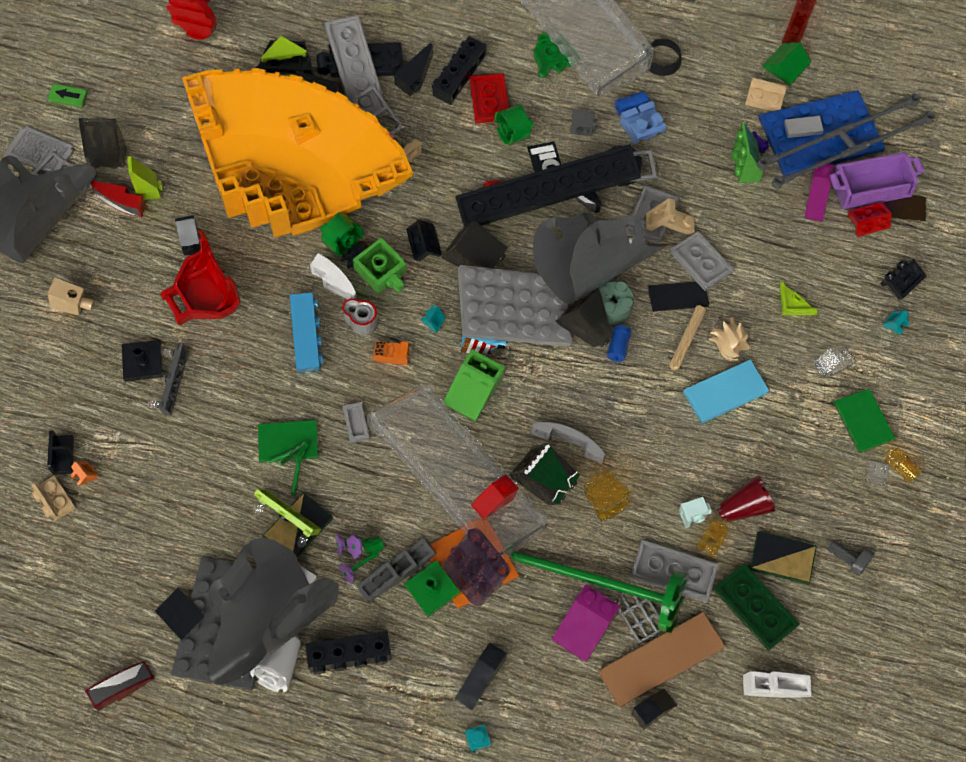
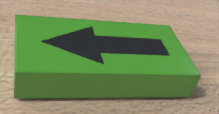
[48,84,88,108]

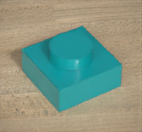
[465,724,491,752]

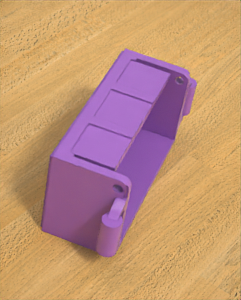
[830,152,925,210]

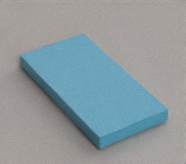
[683,360,769,424]

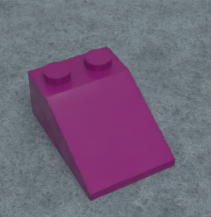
[552,584,620,662]

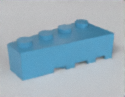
[290,293,323,373]

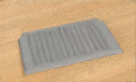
[4,126,74,173]

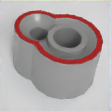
[342,298,378,335]

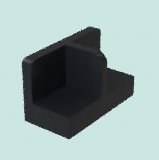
[47,430,74,475]

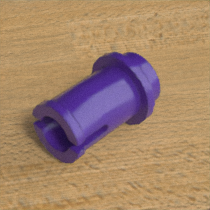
[752,131,769,154]

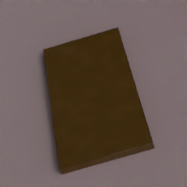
[870,196,926,221]

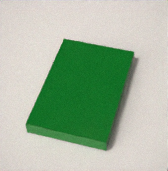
[834,389,895,453]
[258,420,318,463]

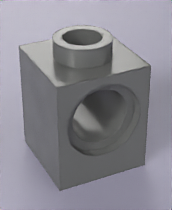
[570,109,597,136]

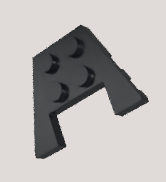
[256,40,317,83]

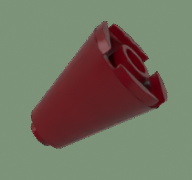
[717,475,776,522]

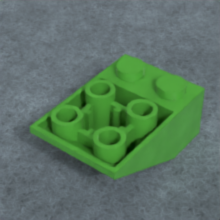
[731,123,763,183]
[443,349,505,422]

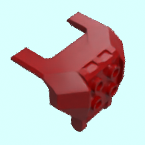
[160,230,240,325]

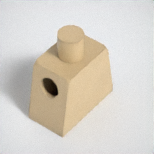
[48,277,94,315]

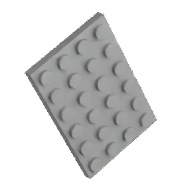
[458,265,572,347]

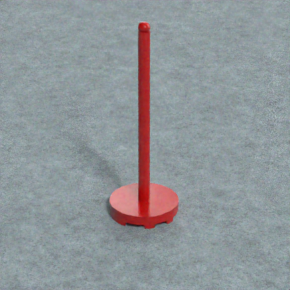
[166,0,217,40]

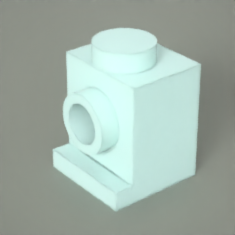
[678,497,711,528]

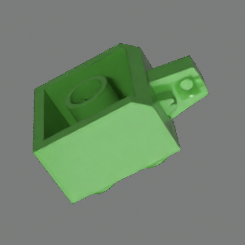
[353,238,406,294]

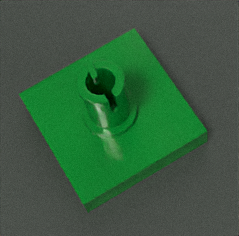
[404,560,461,617]

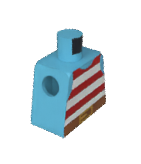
[460,336,506,355]

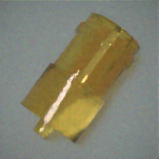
[884,447,922,483]

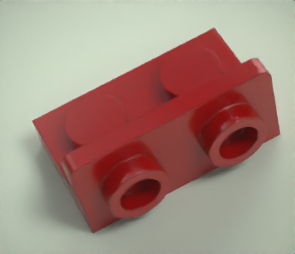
[848,202,892,237]

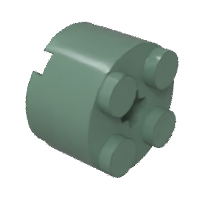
[594,281,634,325]

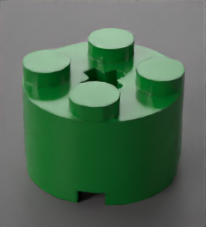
[494,104,533,146]
[320,212,364,256]

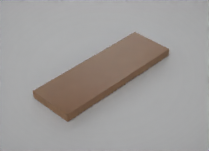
[598,612,725,708]

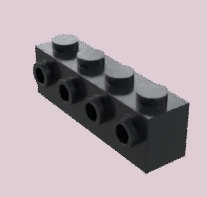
[431,36,487,105]
[305,631,392,675]

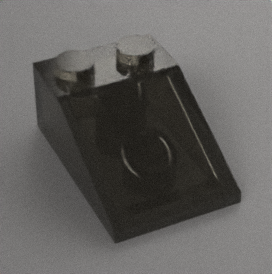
[79,118,127,168]

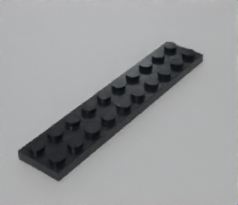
[455,144,641,230]

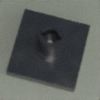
[122,340,163,382]

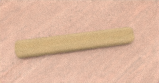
[669,305,706,371]

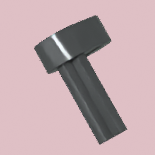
[827,541,875,576]

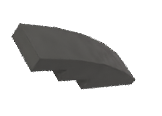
[357,538,437,602]

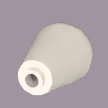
[250,635,301,692]

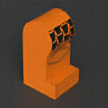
[373,341,410,365]

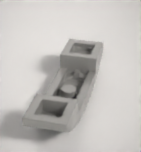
[531,422,605,464]

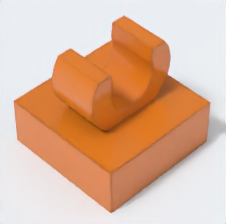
[71,461,99,485]

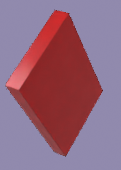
[469,73,509,124]

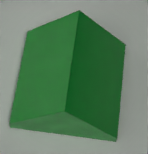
[762,42,811,86]

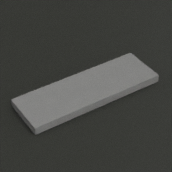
[324,15,388,117]

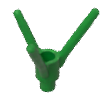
[267,441,309,496]

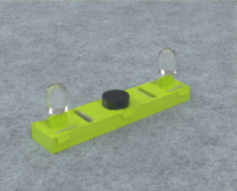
[253,489,321,548]

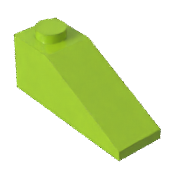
[127,156,163,200]

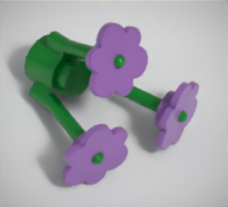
[335,533,384,584]

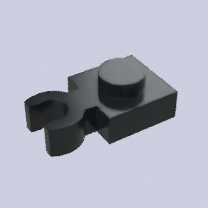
[340,240,369,268]

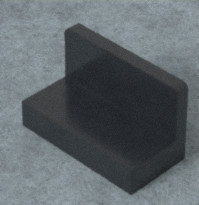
[406,220,442,262]

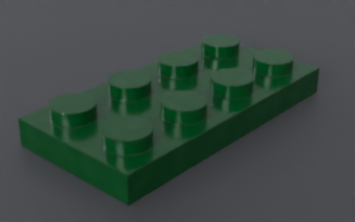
[713,564,800,651]

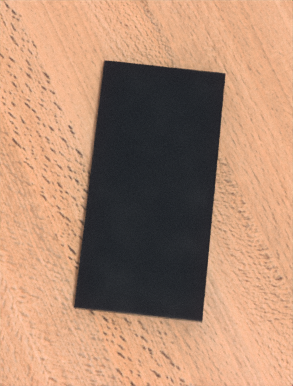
[648,282,709,312]

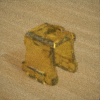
[584,469,631,522]

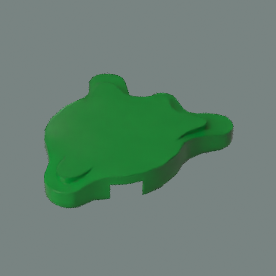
[533,33,579,78]

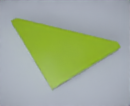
[261,36,307,62]
[779,282,818,315]

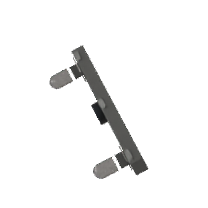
[147,343,189,415]

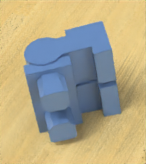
[619,101,667,144]

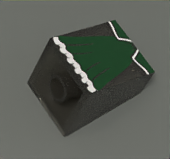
[509,443,580,506]

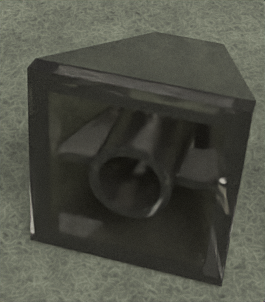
[555,289,612,348]

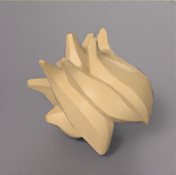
[709,317,751,361]

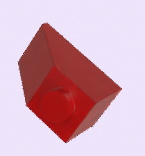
[471,474,519,520]

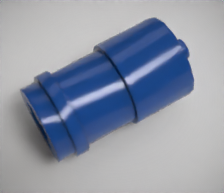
[614,91,649,116]
[607,325,631,362]

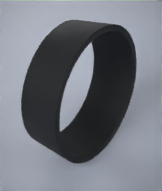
[643,39,681,76]

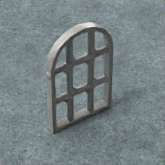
[618,593,661,644]

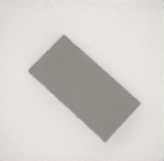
[630,539,719,603]

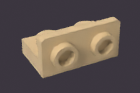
[745,78,787,112]
[31,476,76,521]

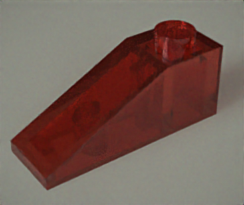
[781,0,816,44]

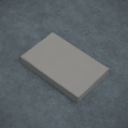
[626,185,679,244]
[669,231,734,291]

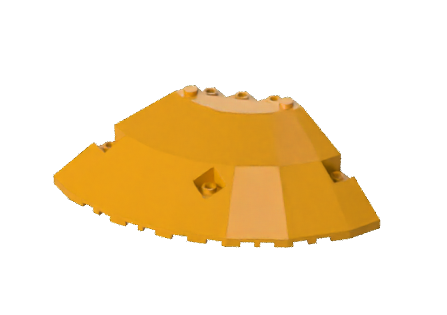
[182,68,413,238]

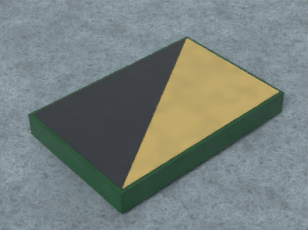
[263,492,333,557]
[750,531,817,585]

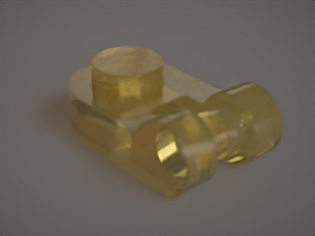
[696,521,728,558]

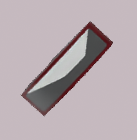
[85,661,155,711]

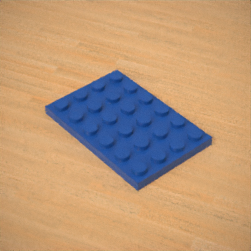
[759,90,885,176]

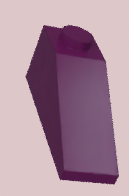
[804,161,834,222]

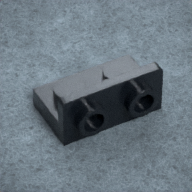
[880,259,927,300]

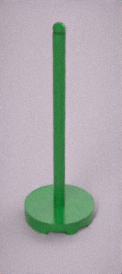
[511,551,688,633]

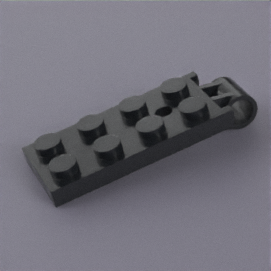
[316,43,403,77]

